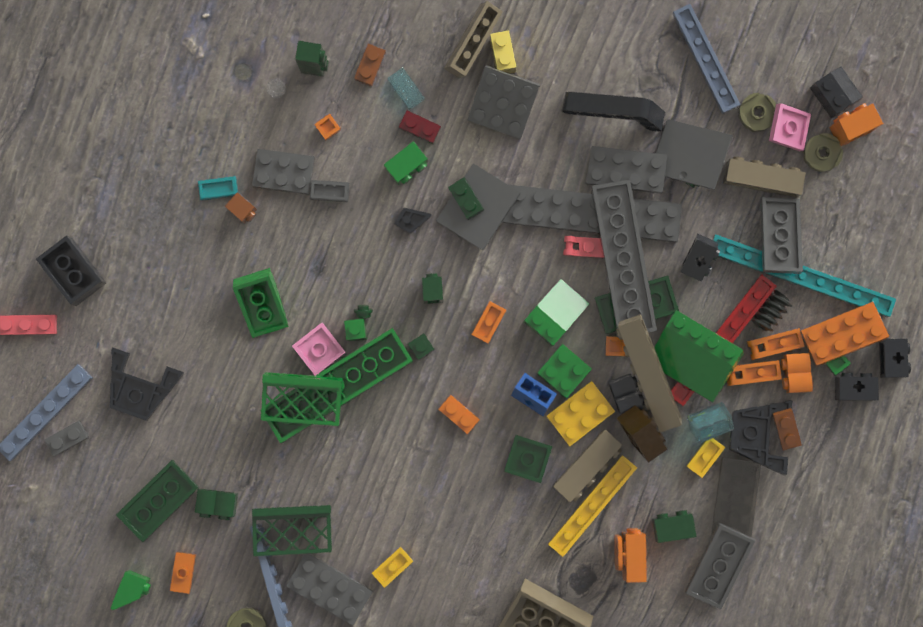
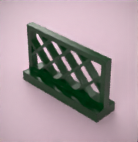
[252,505,332,556]

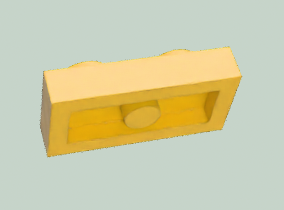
[686,436,725,478]
[372,547,413,588]

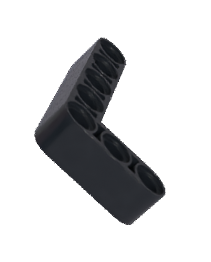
[562,92,665,132]

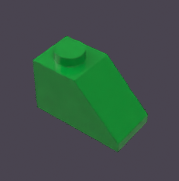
[110,570,151,610]

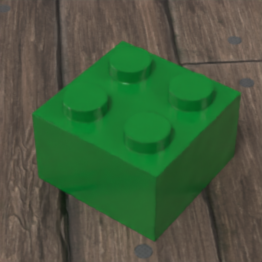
[537,344,592,399]

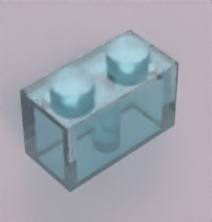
[687,402,734,443]

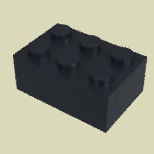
[36,235,106,306]

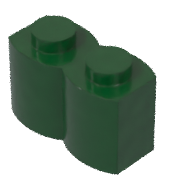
[194,489,238,520]

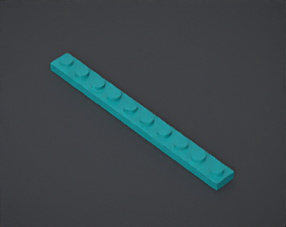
[713,234,896,317]

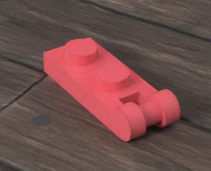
[563,236,604,258]

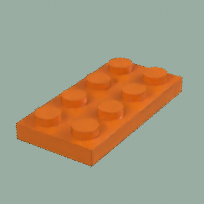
[801,302,890,367]

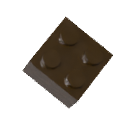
[617,405,668,463]

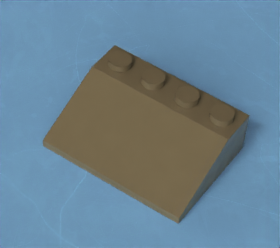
[498,579,593,627]

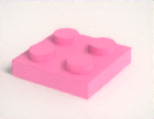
[769,103,811,151]
[292,323,346,376]

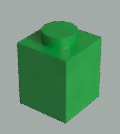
[344,319,367,341]

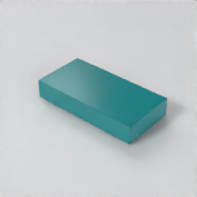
[198,176,238,201]

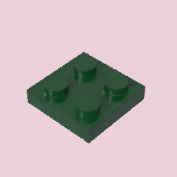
[504,435,553,483]

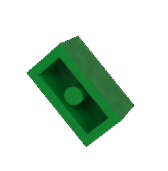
[384,141,428,185]

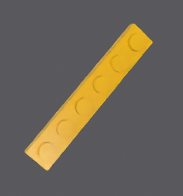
[548,455,637,557]

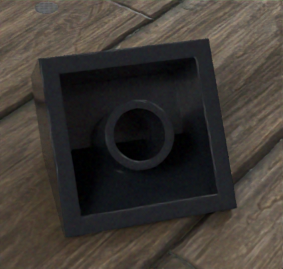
[810,66,863,118]

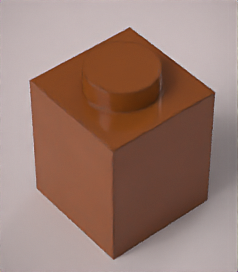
[225,192,257,224]

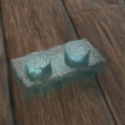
[387,67,425,110]

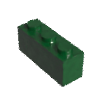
[295,41,329,77]

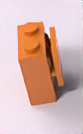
[614,528,647,582]

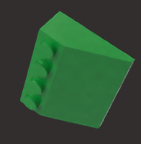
[654,310,744,403]

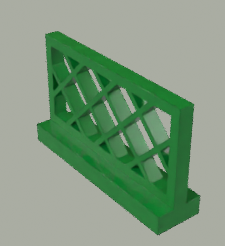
[261,372,343,426]

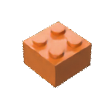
[829,103,883,146]

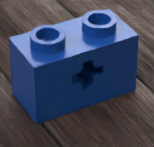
[511,373,557,416]

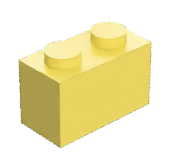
[490,30,516,74]

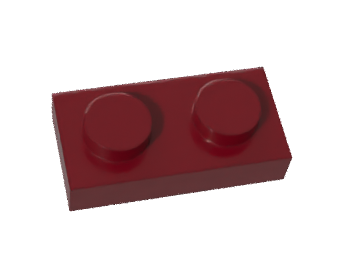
[399,110,441,144]

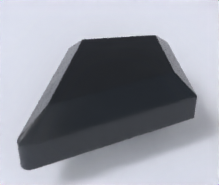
[394,208,432,234]

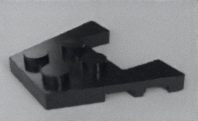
[110,347,184,421]
[729,400,793,475]

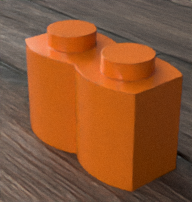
[780,353,813,394]

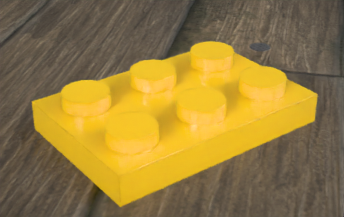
[546,381,615,447]

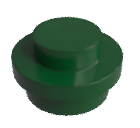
[354,305,373,318]

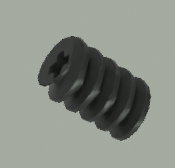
[751,290,792,332]

